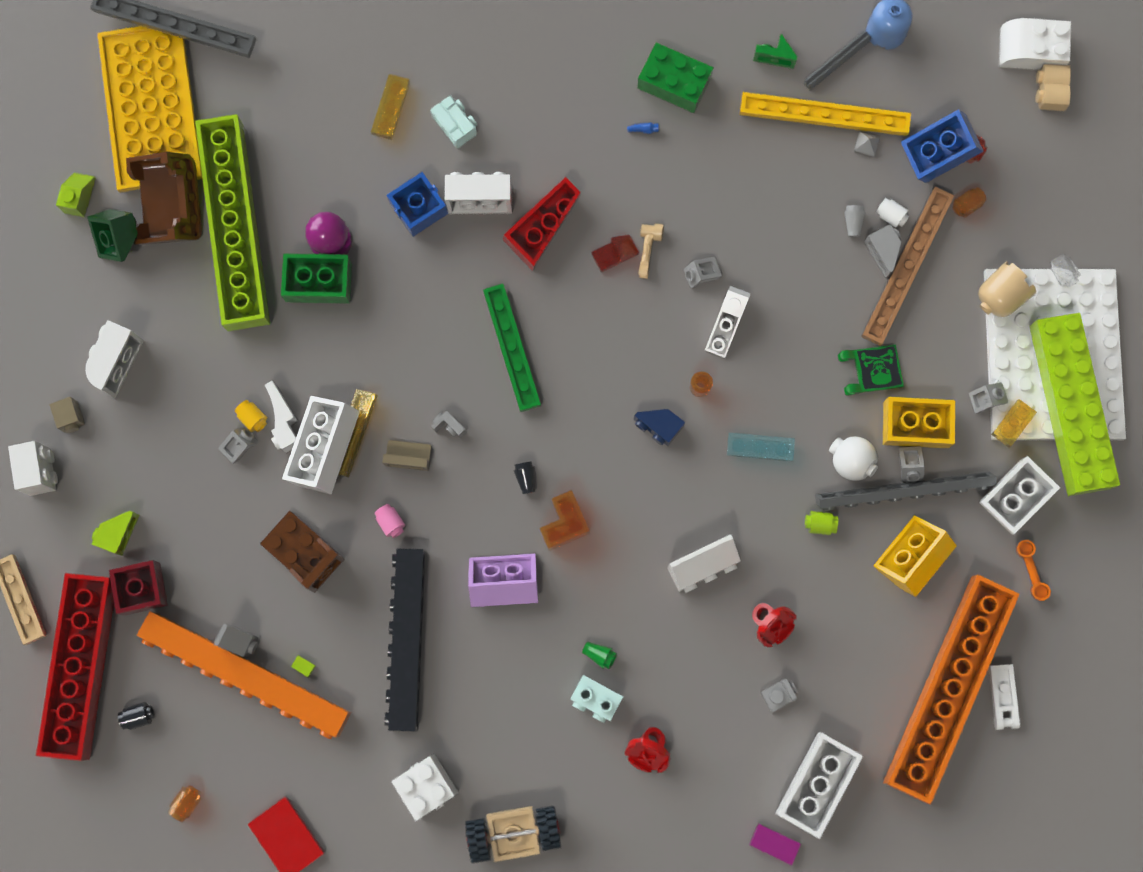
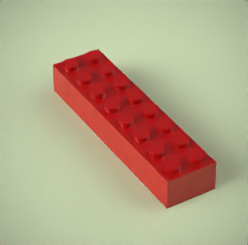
[36,573,114,761]

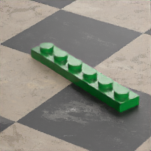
[483,284,541,412]

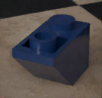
[634,409,685,446]

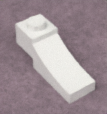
[265,381,298,453]

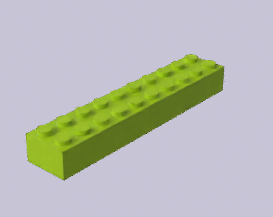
[195,114,270,331]

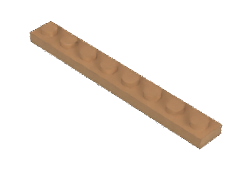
[861,187,954,346]

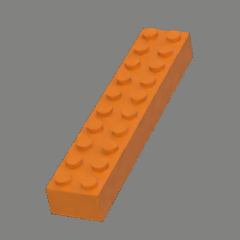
[883,574,1020,805]

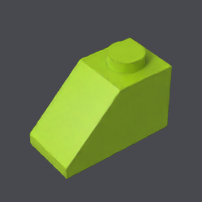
[56,173,95,217]
[91,511,140,556]

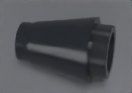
[513,461,535,494]

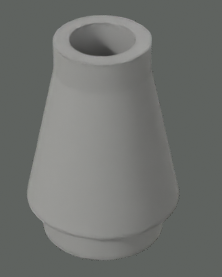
[844,205,866,237]

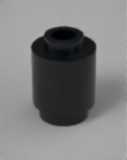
[118,702,155,730]

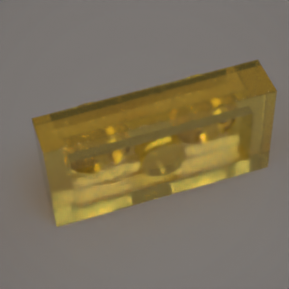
[991,399,1037,448]

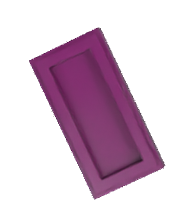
[749,824,801,865]

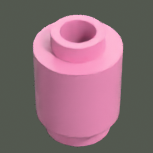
[374,504,405,538]

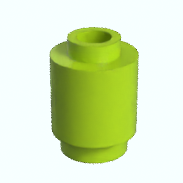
[805,511,838,535]

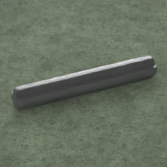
[804,31,871,90]

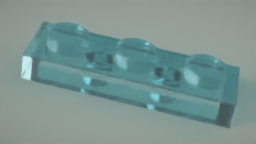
[726,433,795,462]

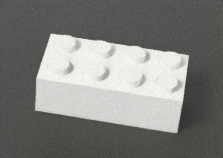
[282,396,360,494]
[775,733,863,839]

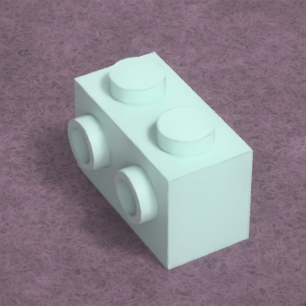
[570,675,623,723]

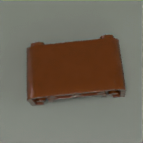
[126,152,202,245]

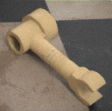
[638,223,664,279]

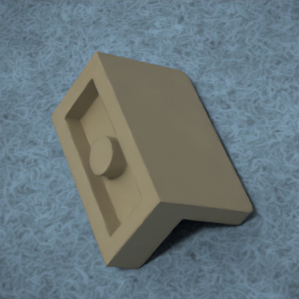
[382,440,431,471]

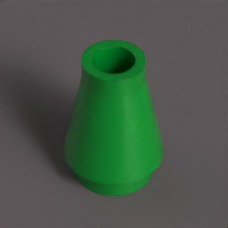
[582,641,617,669]

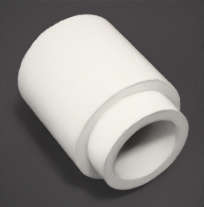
[876,198,910,228]

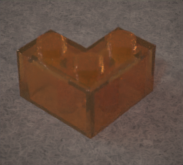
[539,490,590,551]

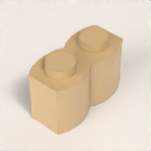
[1036,64,1070,111]

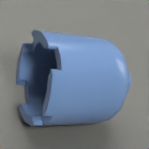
[866,0,913,50]

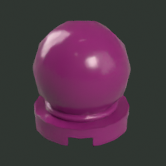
[305,212,352,255]

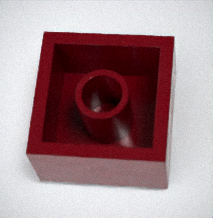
[109,560,168,616]

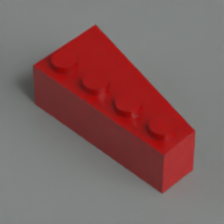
[503,177,581,271]

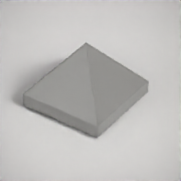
[854,131,880,157]

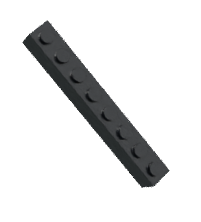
[384,549,425,731]

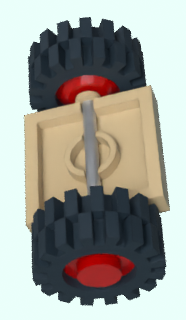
[465,806,561,864]

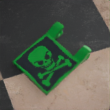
[838,345,904,396]

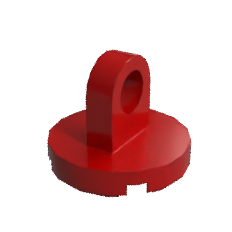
[752,603,797,647]
[625,727,671,773]

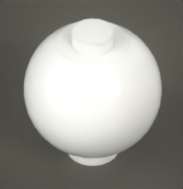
[829,437,878,481]

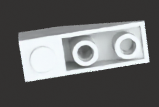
[705,286,750,358]

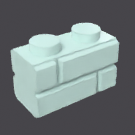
[430,96,477,148]

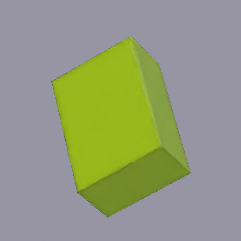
[291,655,316,677]

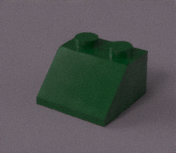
[87,209,138,262]

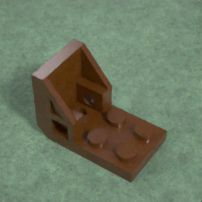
[260,511,345,593]

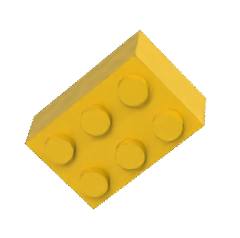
[883,397,955,448]

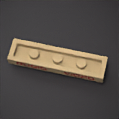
[0,554,47,645]

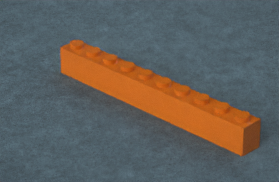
[137,611,352,739]

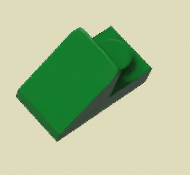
[753,34,797,69]

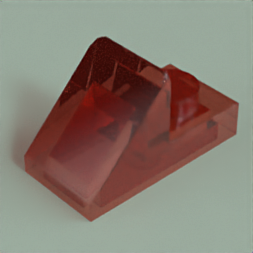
[591,235,639,273]

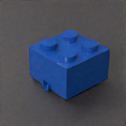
[386,172,448,237]

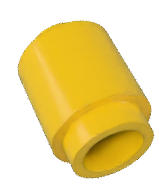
[235,400,267,432]

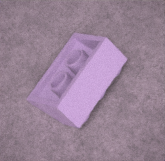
[468,554,538,607]

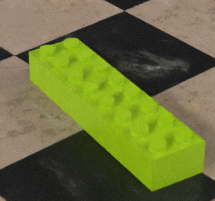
[1029,313,1120,496]

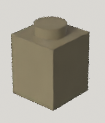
[49,397,85,433]

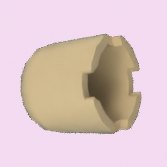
[978,261,1037,317]

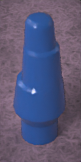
[627,122,659,134]

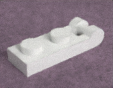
[988,664,1020,730]

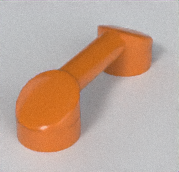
[1016,540,1051,601]

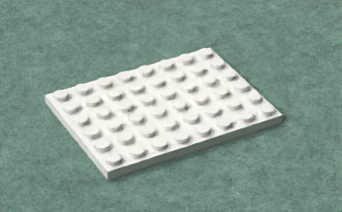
[984,269,1126,440]

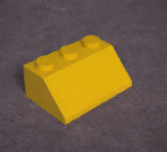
[873,515,957,597]

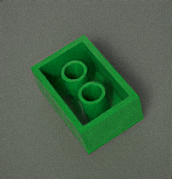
[637,42,714,113]
[281,253,352,304]

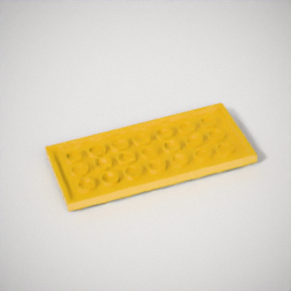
[97,26,203,193]

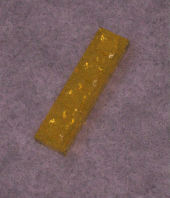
[338,389,378,478]

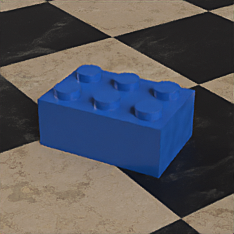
[901,109,984,183]

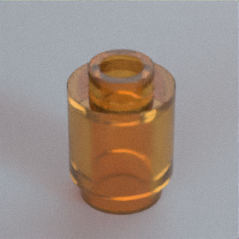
[953,187,987,218]
[690,371,713,397]
[168,785,201,822]

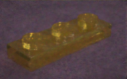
[371,74,410,140]

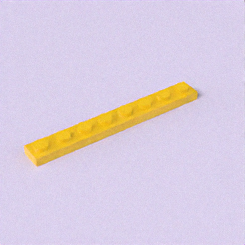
[739,92,911,136]

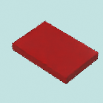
[247,796,325,872]

